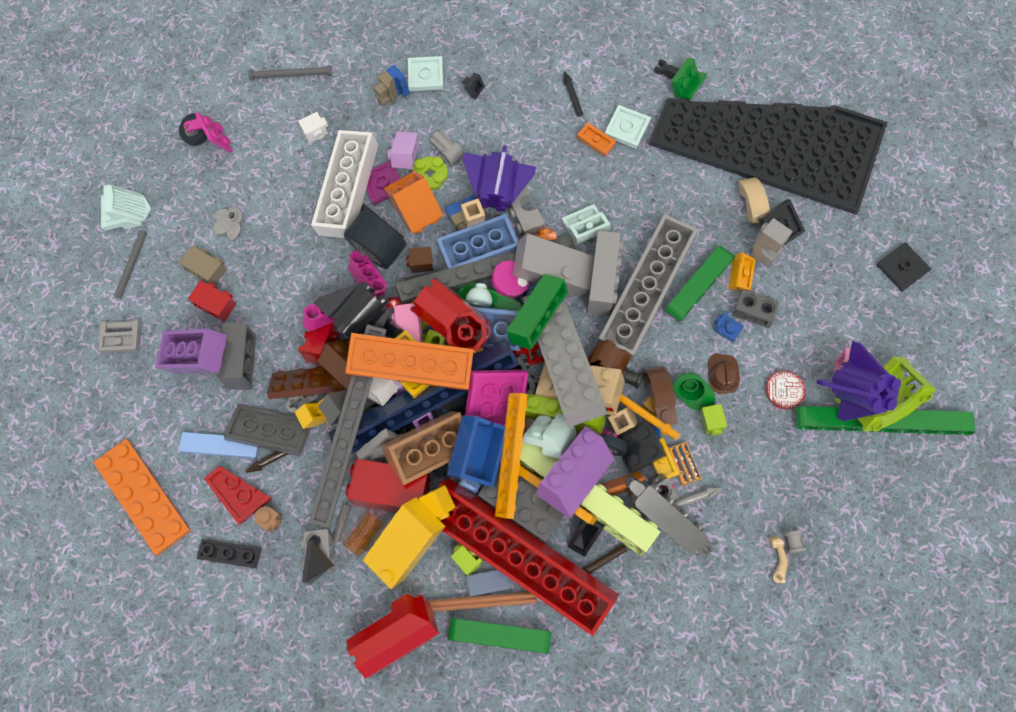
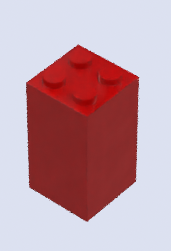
[345,459,431,513]

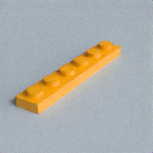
[495,393,527,519]

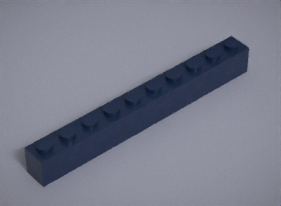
[328,339,519,454]

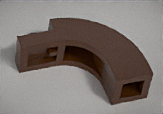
[642,365,678,425]

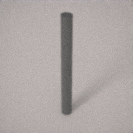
[114,230,147,299]

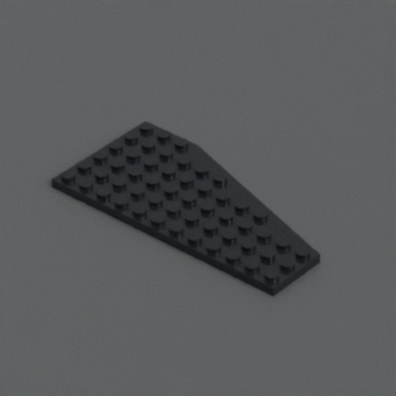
[649,98,888,215]

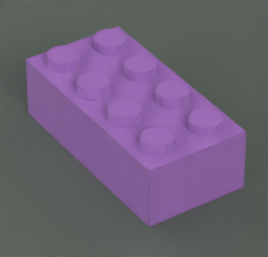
[155,329,227,374]

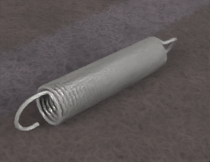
[332,499,351,548]

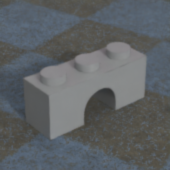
[508,185,545,237]
[750,218,793,268]

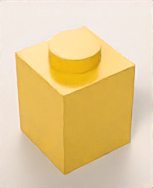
[419,485,456,520]

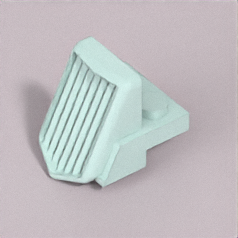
[101,185,151,231]

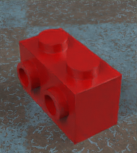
[188,280,237,322]

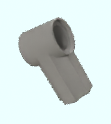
[430,131,464,166]

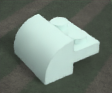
[561,204,611,245]
[523,413,576,459]

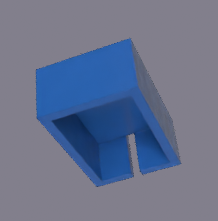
[447,415,505,487]

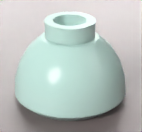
[465,283,492,307]

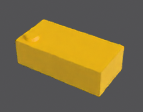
[363,498,445,589]

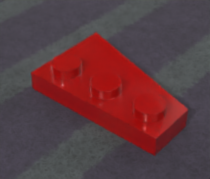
[204,466,272,525]

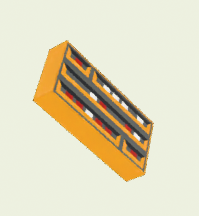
[668,442,702,486]

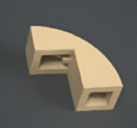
[738,177,770,223]

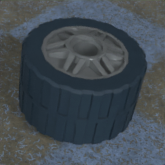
[344,210,406,269]

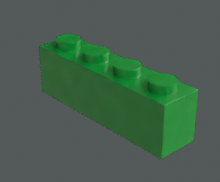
[506,274,568,350]

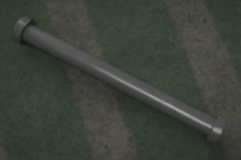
[248,65,332,80]

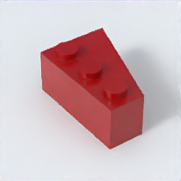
[298,322,339,365]

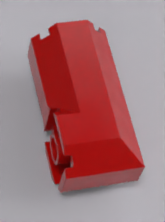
[410,278,493,352]
[346,594,439,679]

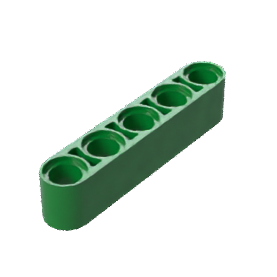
[665,245,735,323]
[447,618,552,654]

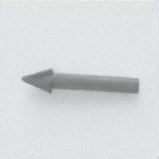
[674,487,722,509]

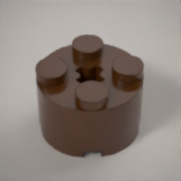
[587,339,631,374]

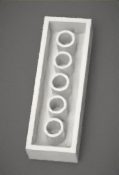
[311,130,379,238]

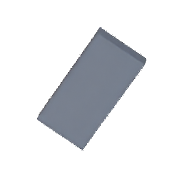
[466,570,510,597]

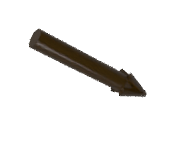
[245,451,288,473]
[582,544,628,574]

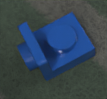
[714,310,744,342]

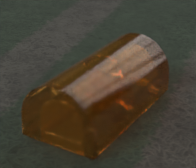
[343,512,384,558]

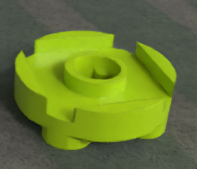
[412,156,448,191]

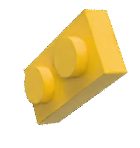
[652,438,679,480]

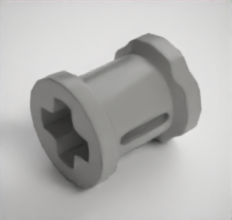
[784,530,807,554]

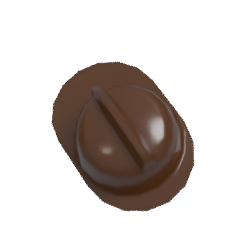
[708,353,740,395]

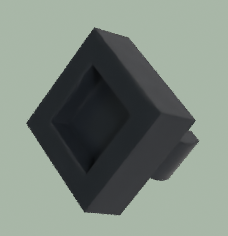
[462,73,485,99]

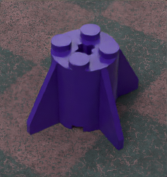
[463,145,536,212]
[816,341,901,421]

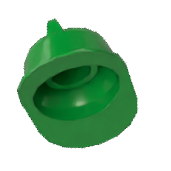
[673,372,716,411]

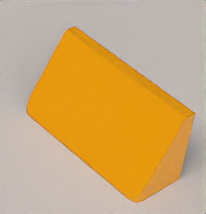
[728,252,756,291]

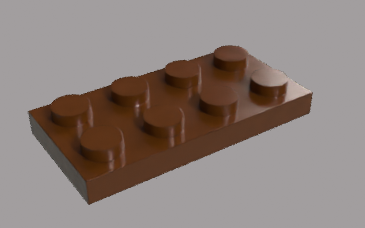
[267,366,347,400]

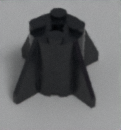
[314,282,390,338]

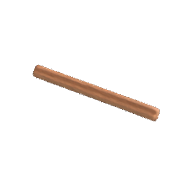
[427,592,537,612]

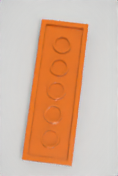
[345,333,474,390]
[93,438,191,556]

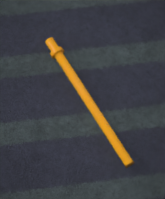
[620,394,680,440]

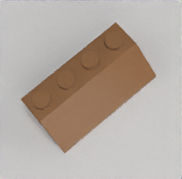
[381,411,462,485]

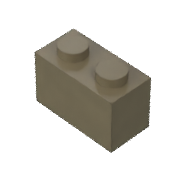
[179,245,226,285]

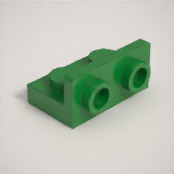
[671,58,707,99]

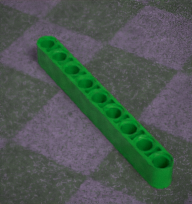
[795,406,976,435]

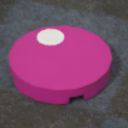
[491,260,529,298]

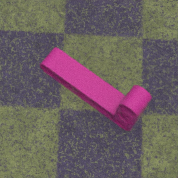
[302,251,387,330]

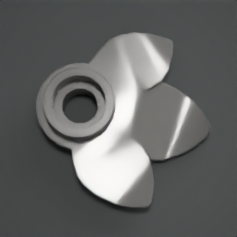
[213,207,243,241]

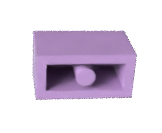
[388,131,419,169]

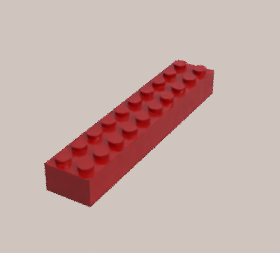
[438,478,619,636]

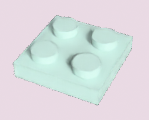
[408,56,444,91]
[605,105,651,149]

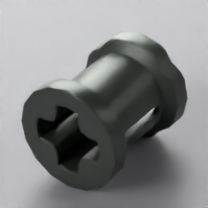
[623,367,644,390]

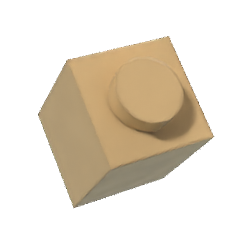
[461,199,485,228]
[608,407,639,435]

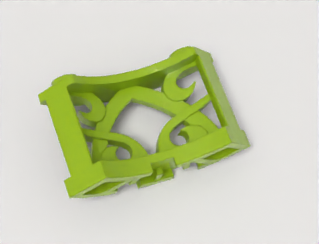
[834,356,937,432]

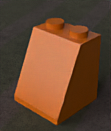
[383,171,444,234]

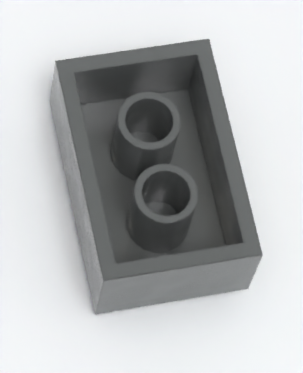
[216,323,256,390]

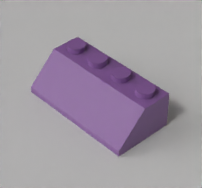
[536,426,614,519]

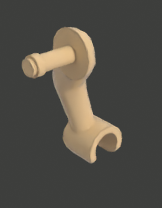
[769,536,788,583]

